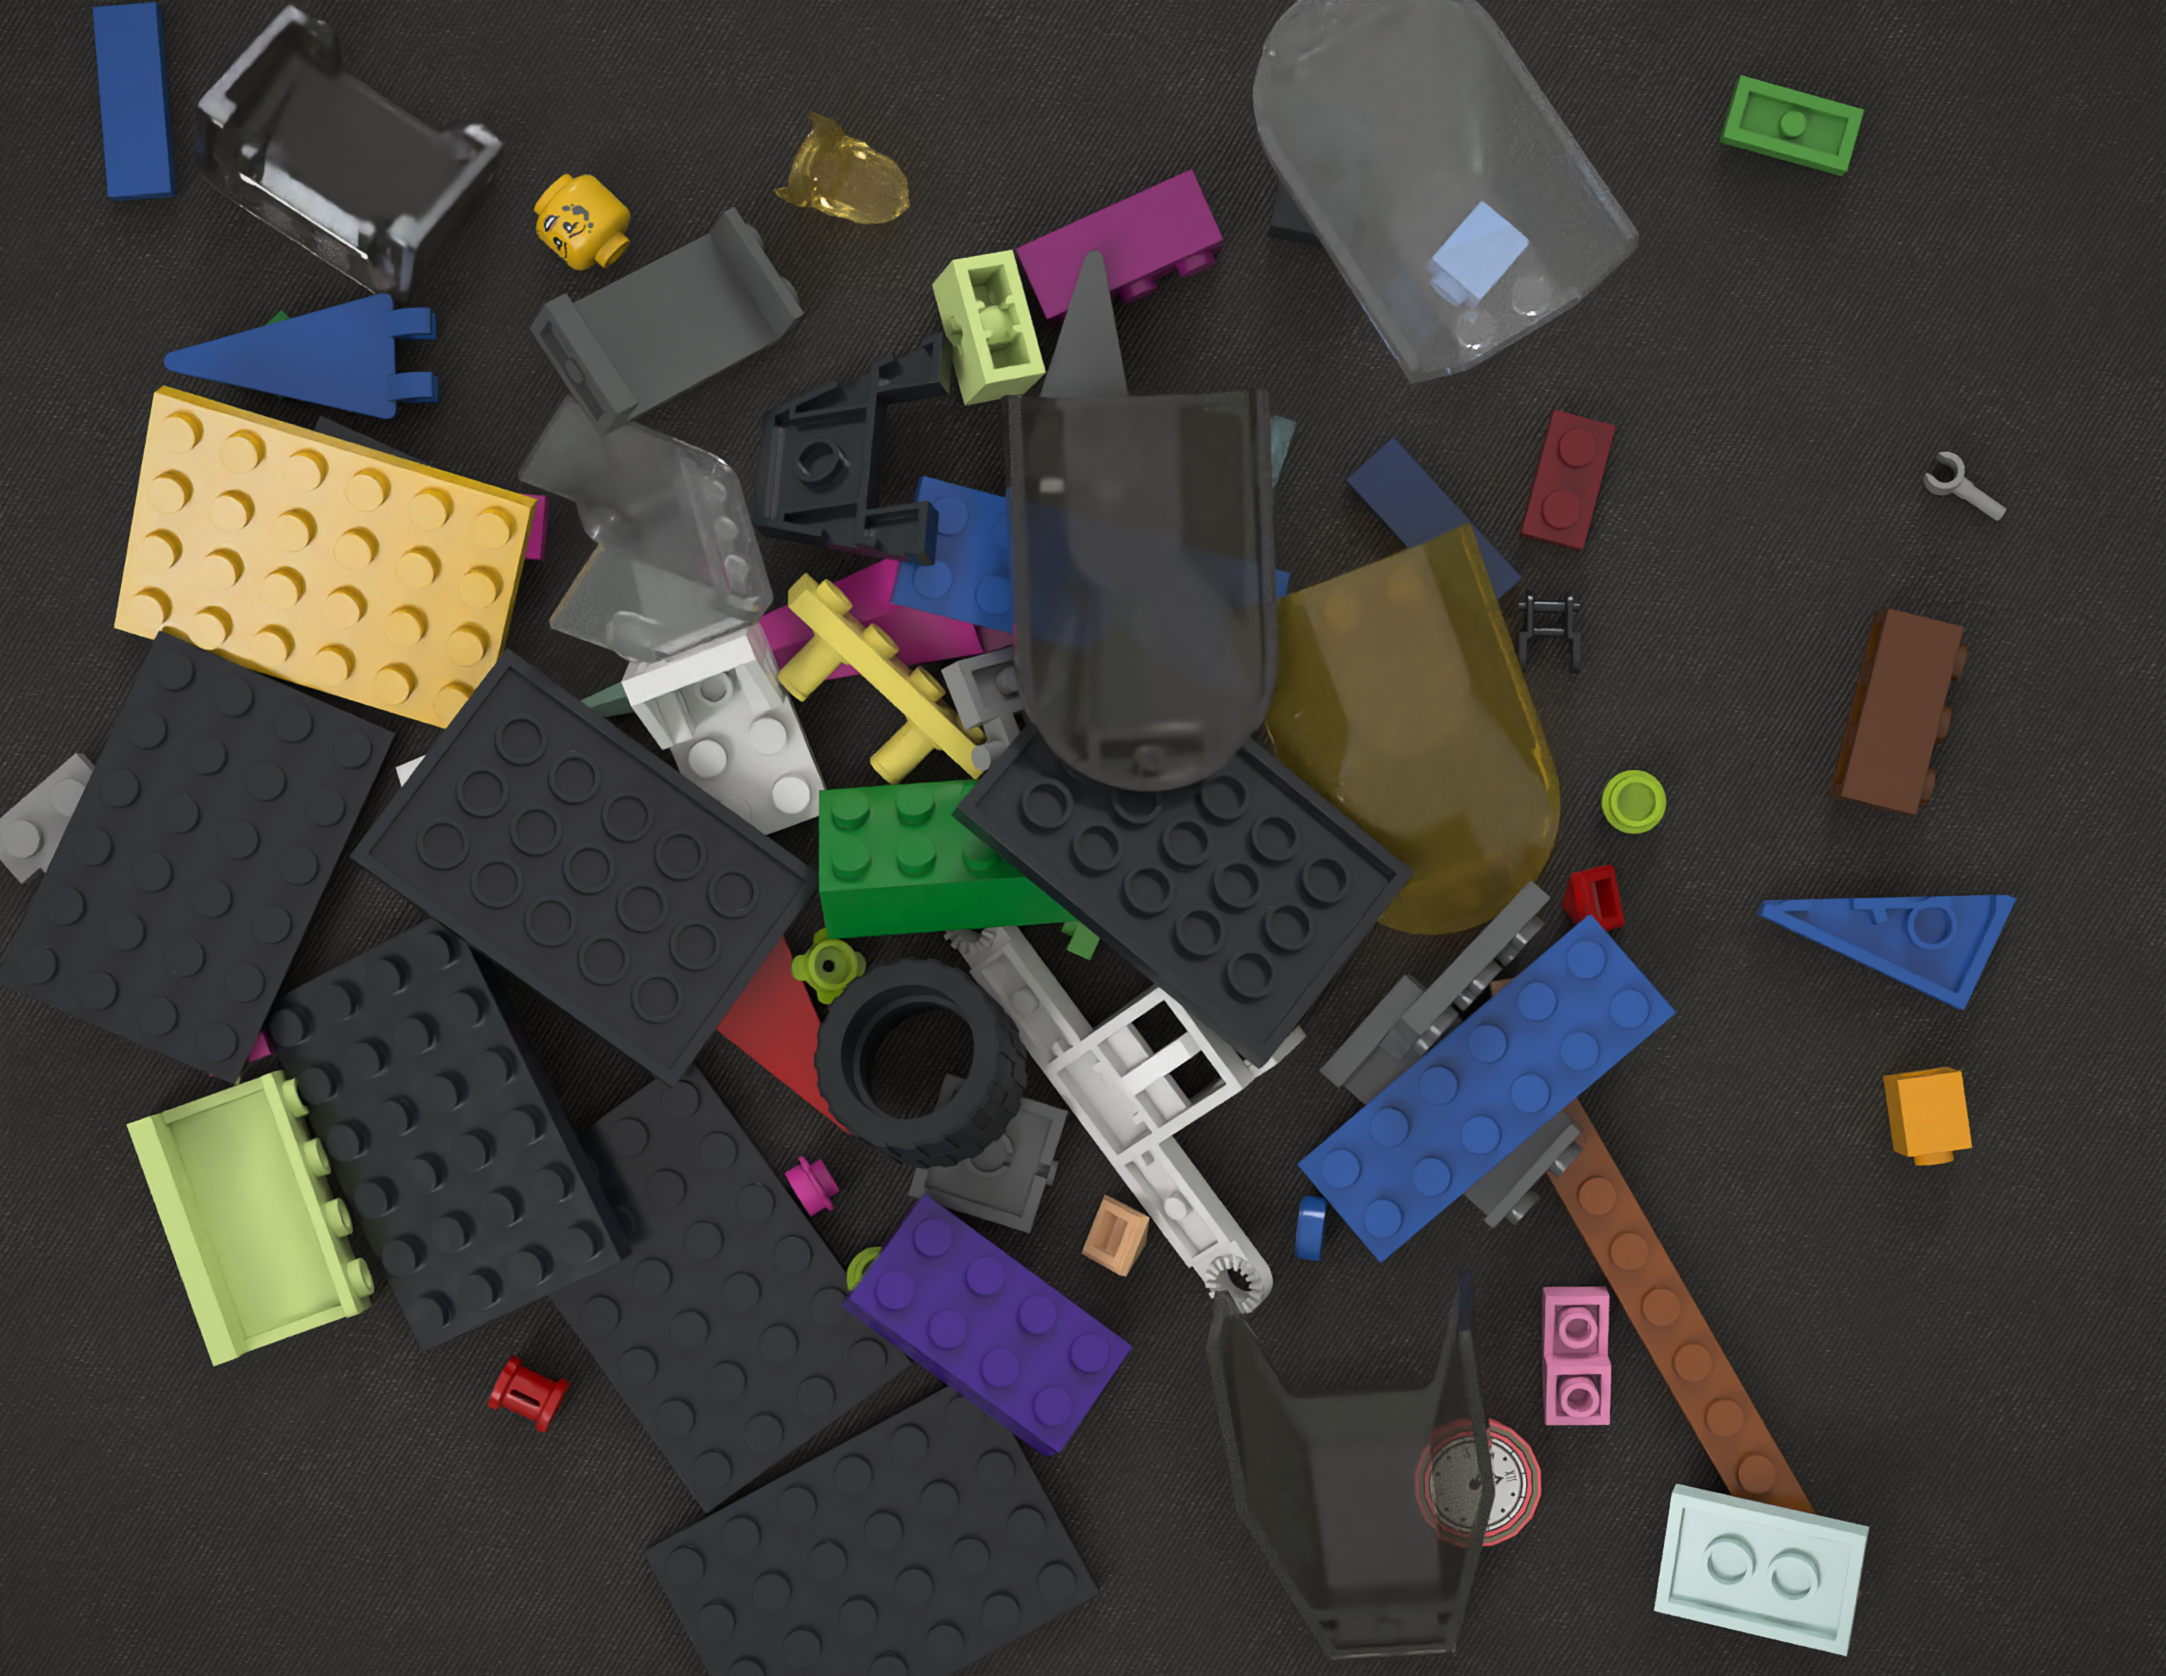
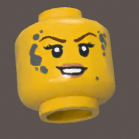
[534,174,631,271]

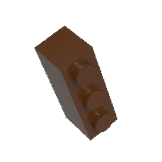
[1828,608,1967,815]

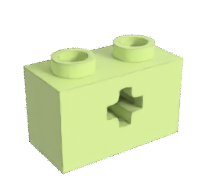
[932,250,1046,406]

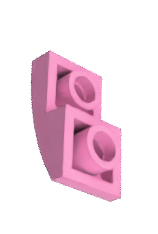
[1542,1286,1611,1425]

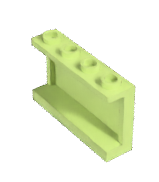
[127,1069,374,1366]

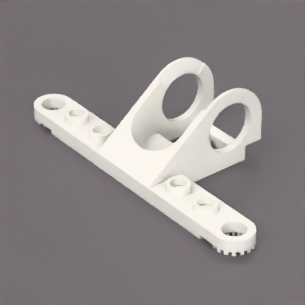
[943,926,1306,1315]

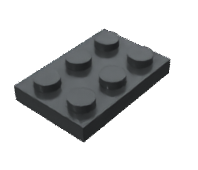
[1379,880,1550,1063]

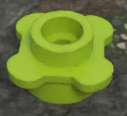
[790,928,866,1005]

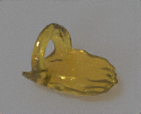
[774,112,910,225]

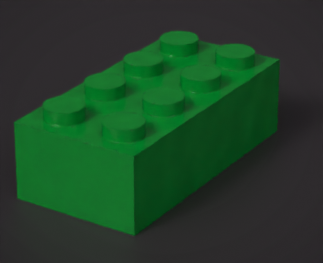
[819,779,1079,939]

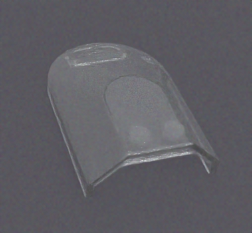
[1253,0,1639,384]

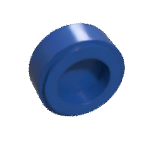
[1295,1195,1328,1261]

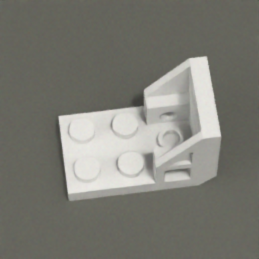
[621,611,828,835]

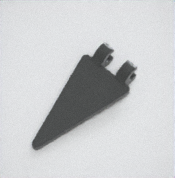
[1017,250,1143,527]

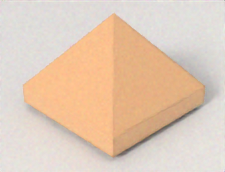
[1081,1195,1150,1277]

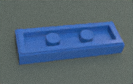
[92,2,177,201]

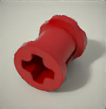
[487,1355,571,1434]

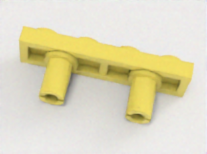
[777,573,987,785]

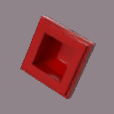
[1562,864,1625,931]

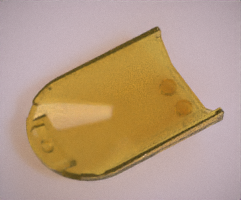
[1225,522,1561,935]

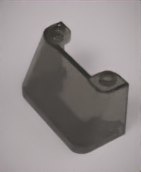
[195,4,504,305]

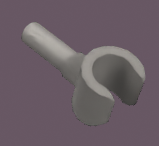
[1923,452,2006,521]

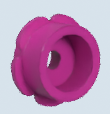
[785,1156,840,1216]

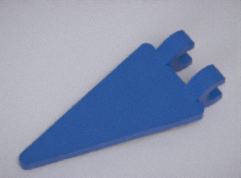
[164,293,439,420]

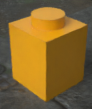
[1883,1067,1972,1165]

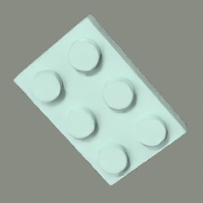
[1654,1484,1869,1656]

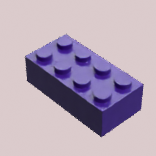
[840,1193,1133,1457]

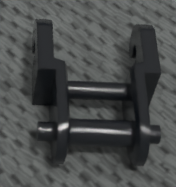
[1515,590,1581,674]

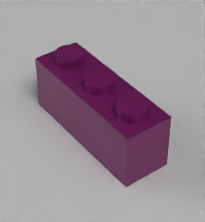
[1015,169,1223,329]

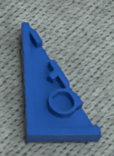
[1756,895,2016,1011]

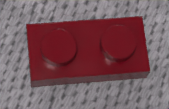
[1519,410,1616,551]

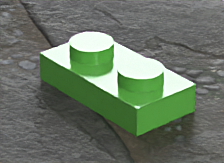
[1719,75,1864,176]

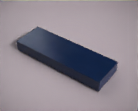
[1345,437,1522,622]

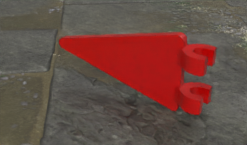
[716,934,853,1135]

